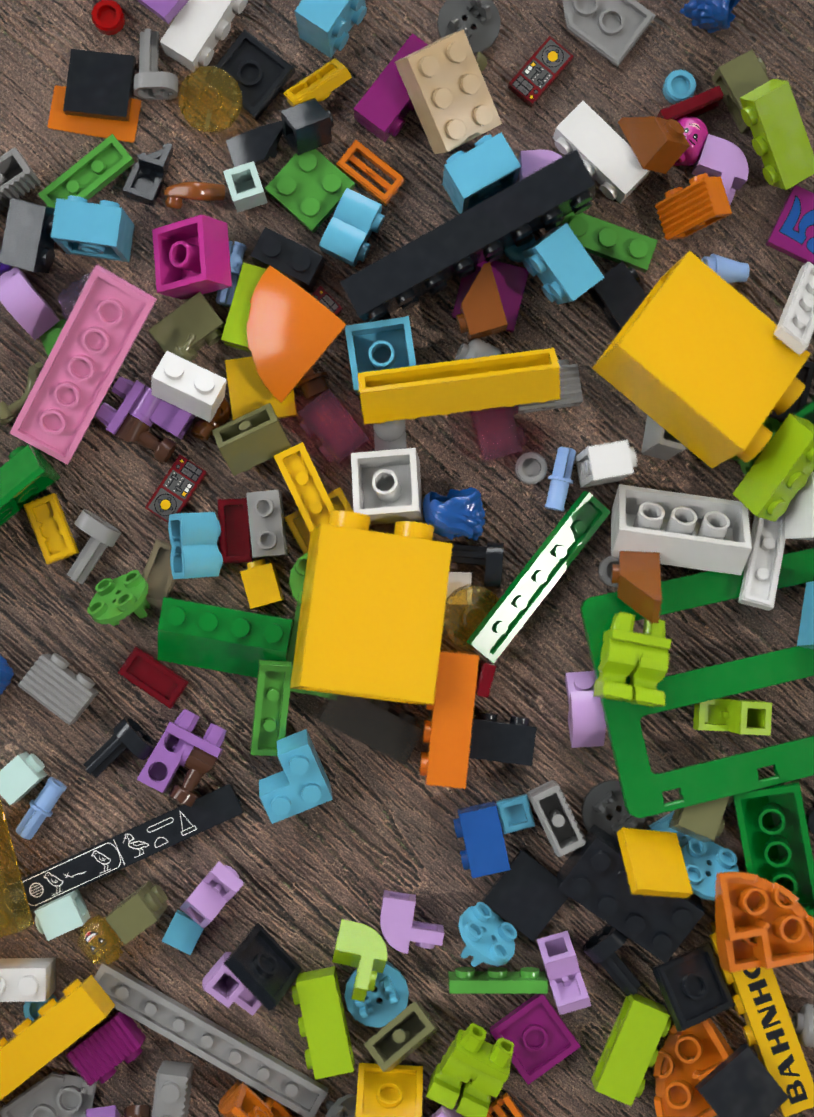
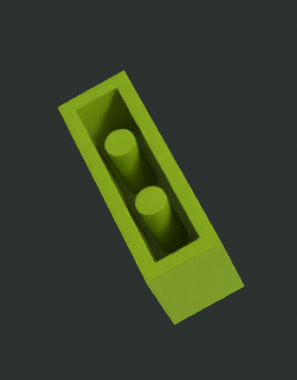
[739,79,814,190]
[733,414,814,522]
[291,966,355,1080]
[591,993,671,1107]

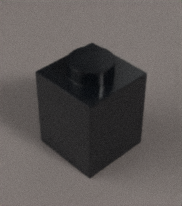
[281,98,334,155]

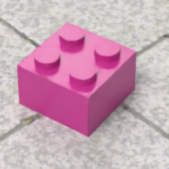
[152,214,232,300]

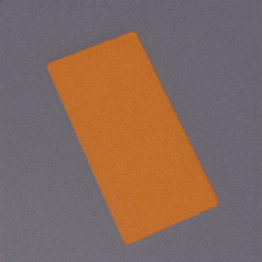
[47,85,142,143]

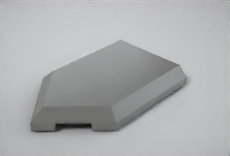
[563,0,656,67]
[0,1072,97,1117]

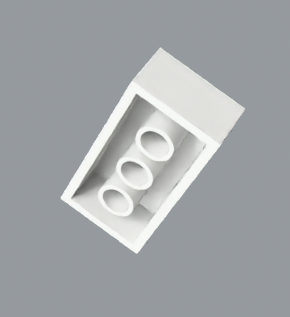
[611,484,752,576]

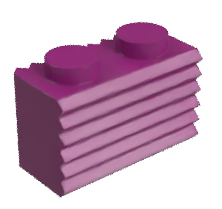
[65,1010,146,1087]

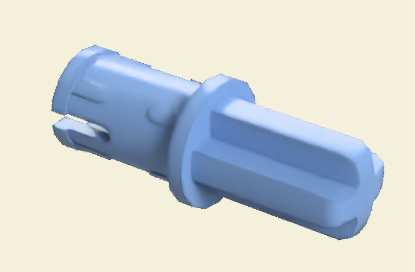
[216,241,246,307]
[544,447,576,512]
[15,777,67,840]

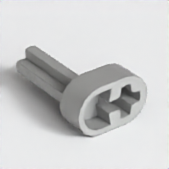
[134,28,178,100]
[67,509,121,584]

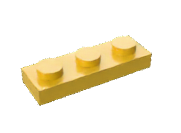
[274,442,336,533]

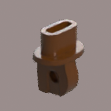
[296,368,330,400]
[190,397,231,441]

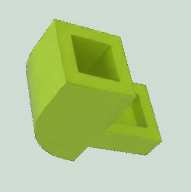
[693,697,772,736]
[332,919,387,1002]

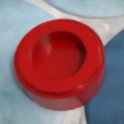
[91,0,125,35]

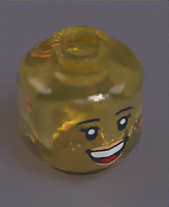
[77,915,124,965]

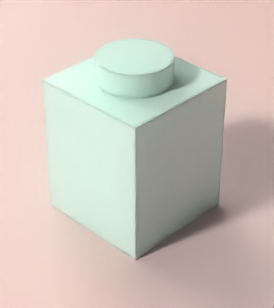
[223,161,268,212]
[0,751,48,806]
[34,889,91,941]

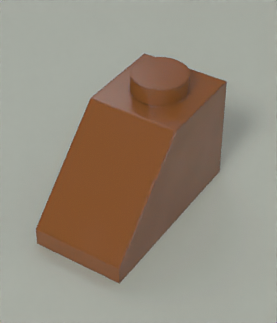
[618,116,690,174]
[456,262,508,341]
[611,551,662,623]

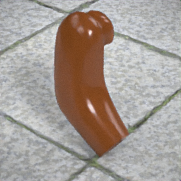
[163,181,226,209]

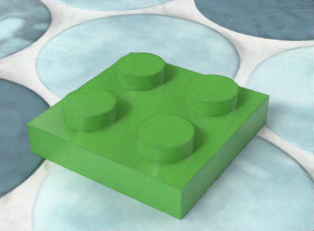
[265,149,355,233]

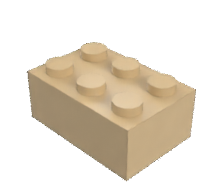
[395,29,502,154]

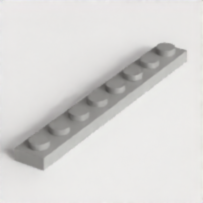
[94,960,329,1117]

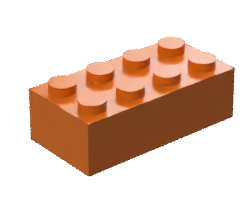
[419,649,479,789]

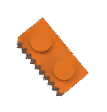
[655,173,732,240]

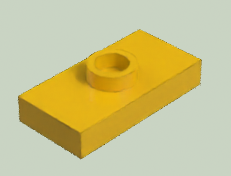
[283,58,352,107]
[24,493,79,565]

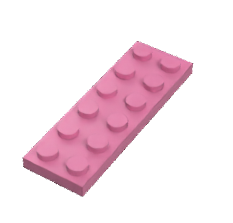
[10,265,157,465]

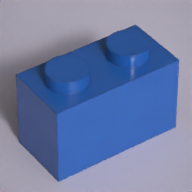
[453,801,510,878]

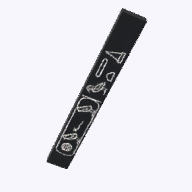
[0,783,244,921]

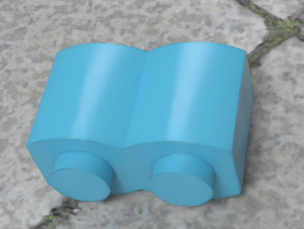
[319,188,385,267]
[168,512,223,579]

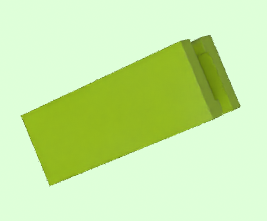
[221,262,266,353]

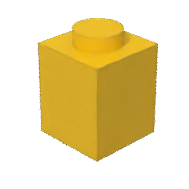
[240,559,284,609]

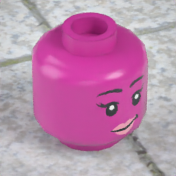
[674,117,708,166]

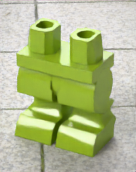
[593,612,671,707]
[426,1023,514,1117]

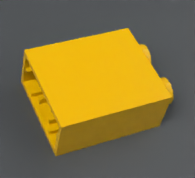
[592,251,811,469]
[290,511,452,705]

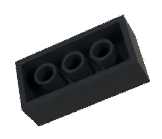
[557,824,705,963]

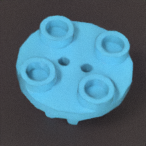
[681,838,739,901]
[458,902,517,967]
[344,961,409,1028]

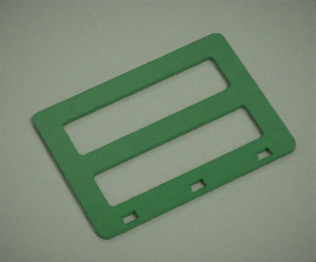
[580,548,814,818]

